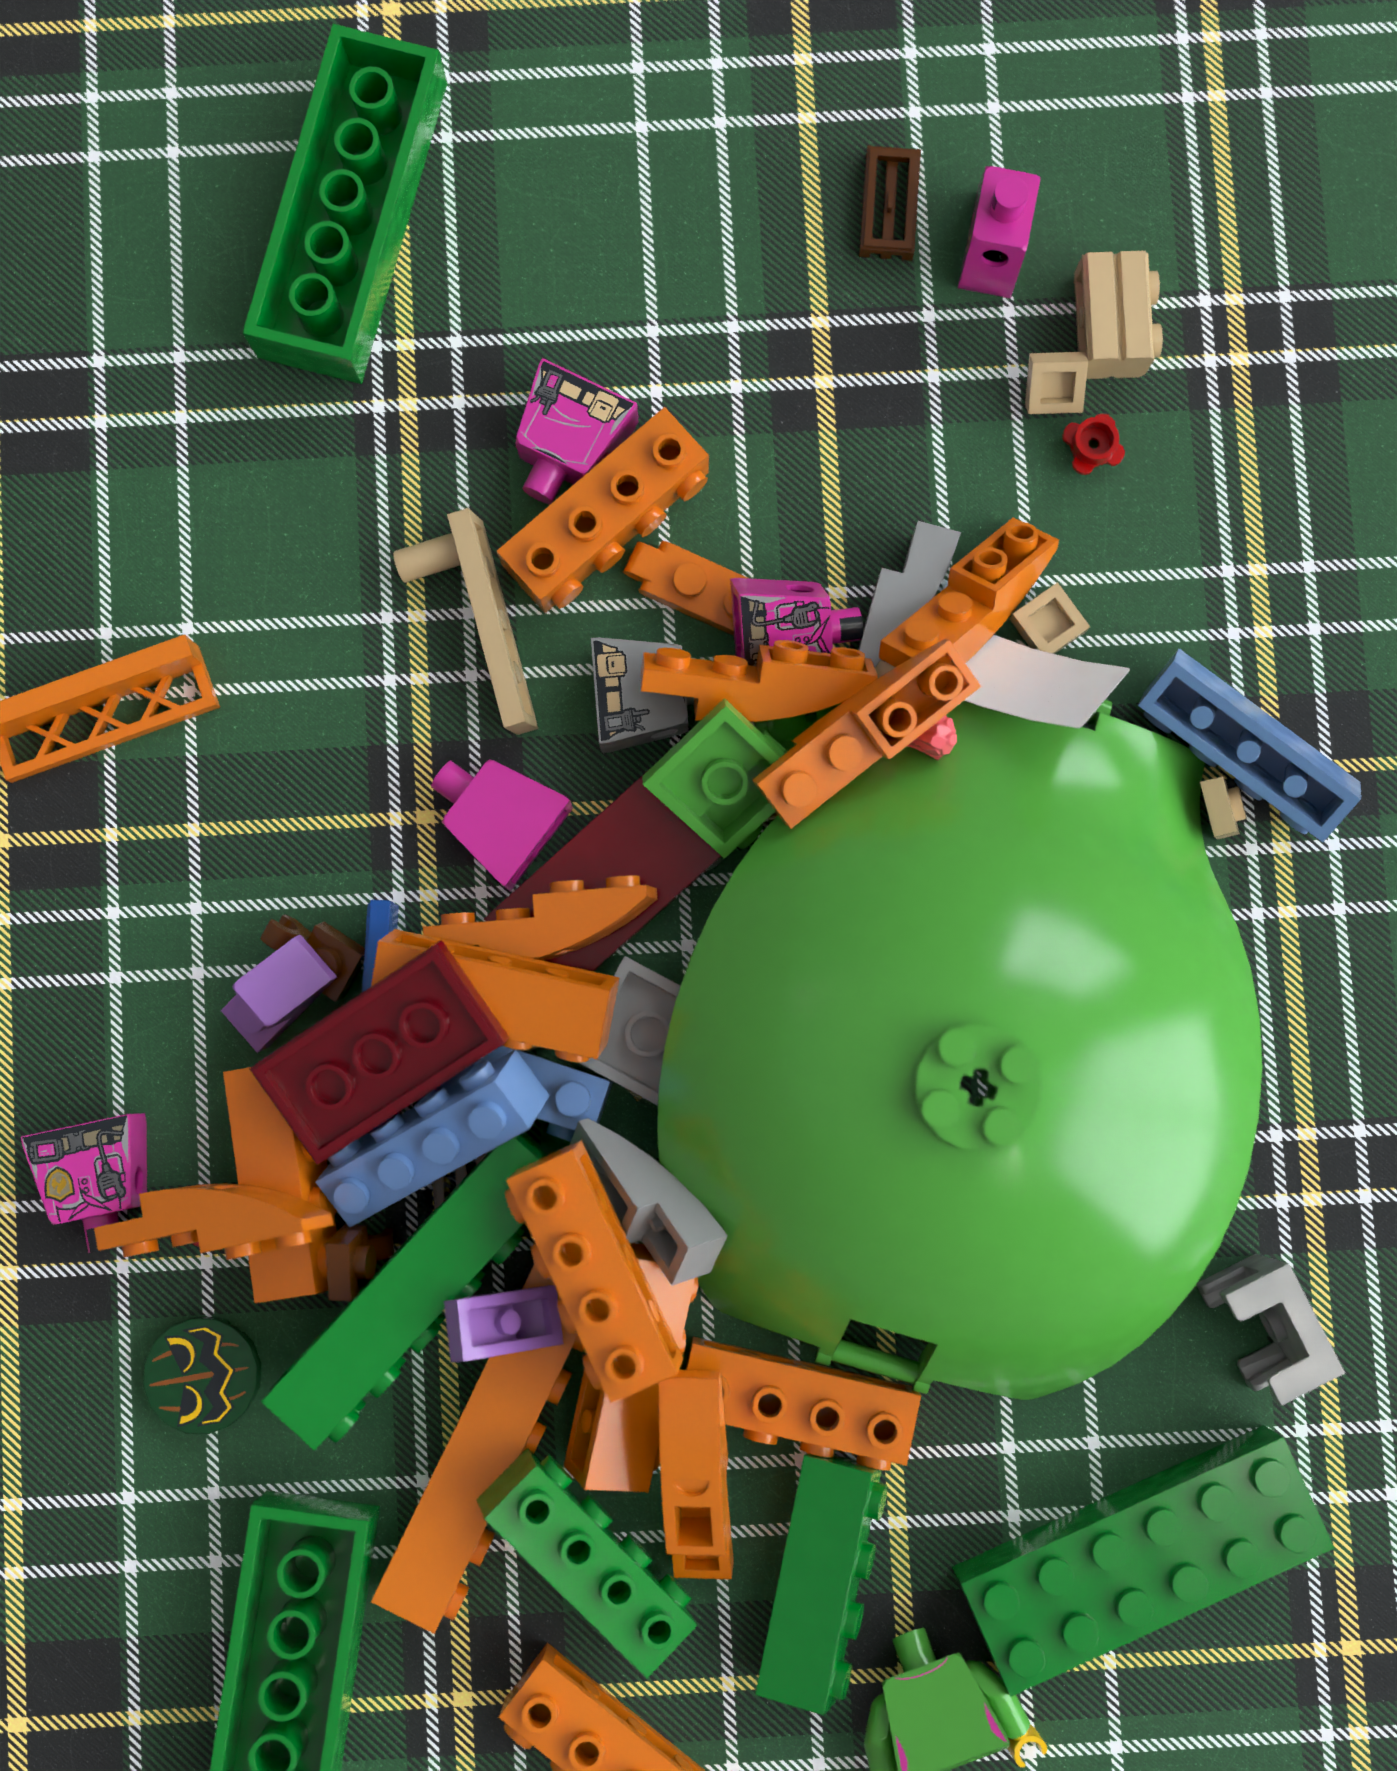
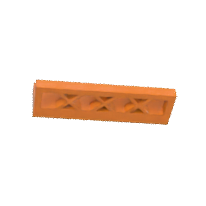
[0,634,220,783]

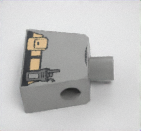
[591,637,694,753]

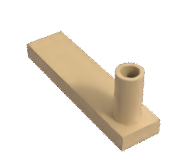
[394,508,538,735]

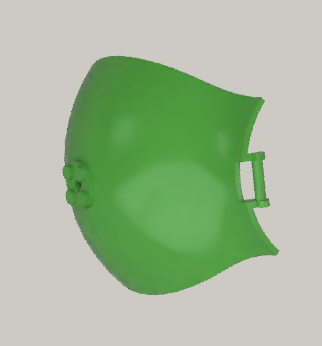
[657,700,1262,1400]

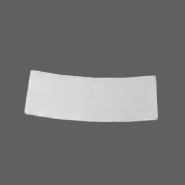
[886,635,1130,728]

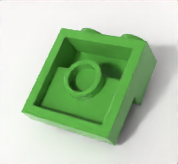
[643,698,788,859]

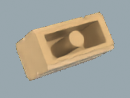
[1074,251,1163,379]

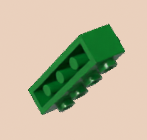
[476,1448,697,1678]
[755,1453,887,1716]

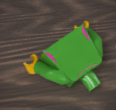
[864,1628,1047,1771]

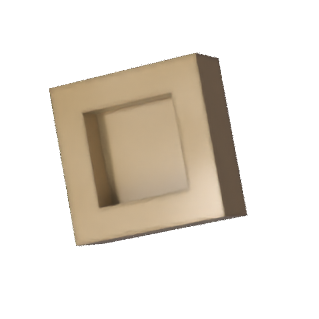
[1025,352,1088,414]
[1009,582,1090,654]
[1200,776,1247,840]

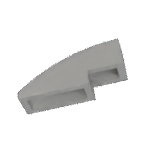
[858,521,961,668]
[570,1118,728,1286]

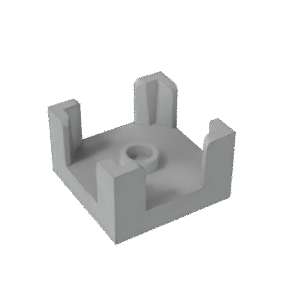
[578,956,681,1105]
[1196,1254,1345,1406]

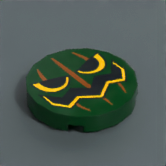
[143,1316,261,1434]

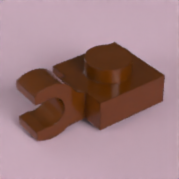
[260,914,365,1002]
[325,1224,394,1301]

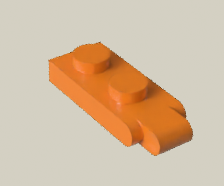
[623,541,747,636]

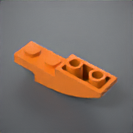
[879,517,1059,667]
[752,639,982,829]
[641,640,878,722]
[423,876,658,961]
[94,1183,334,1260]
[659,1370,734,1580]

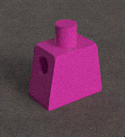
[431,759,573,892]

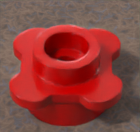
[1062,414,1125,475]

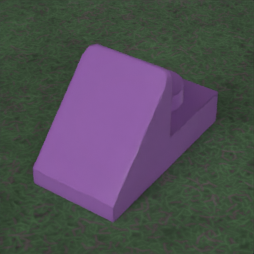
[221,934,337,1053]
[444,1285,563,1362]

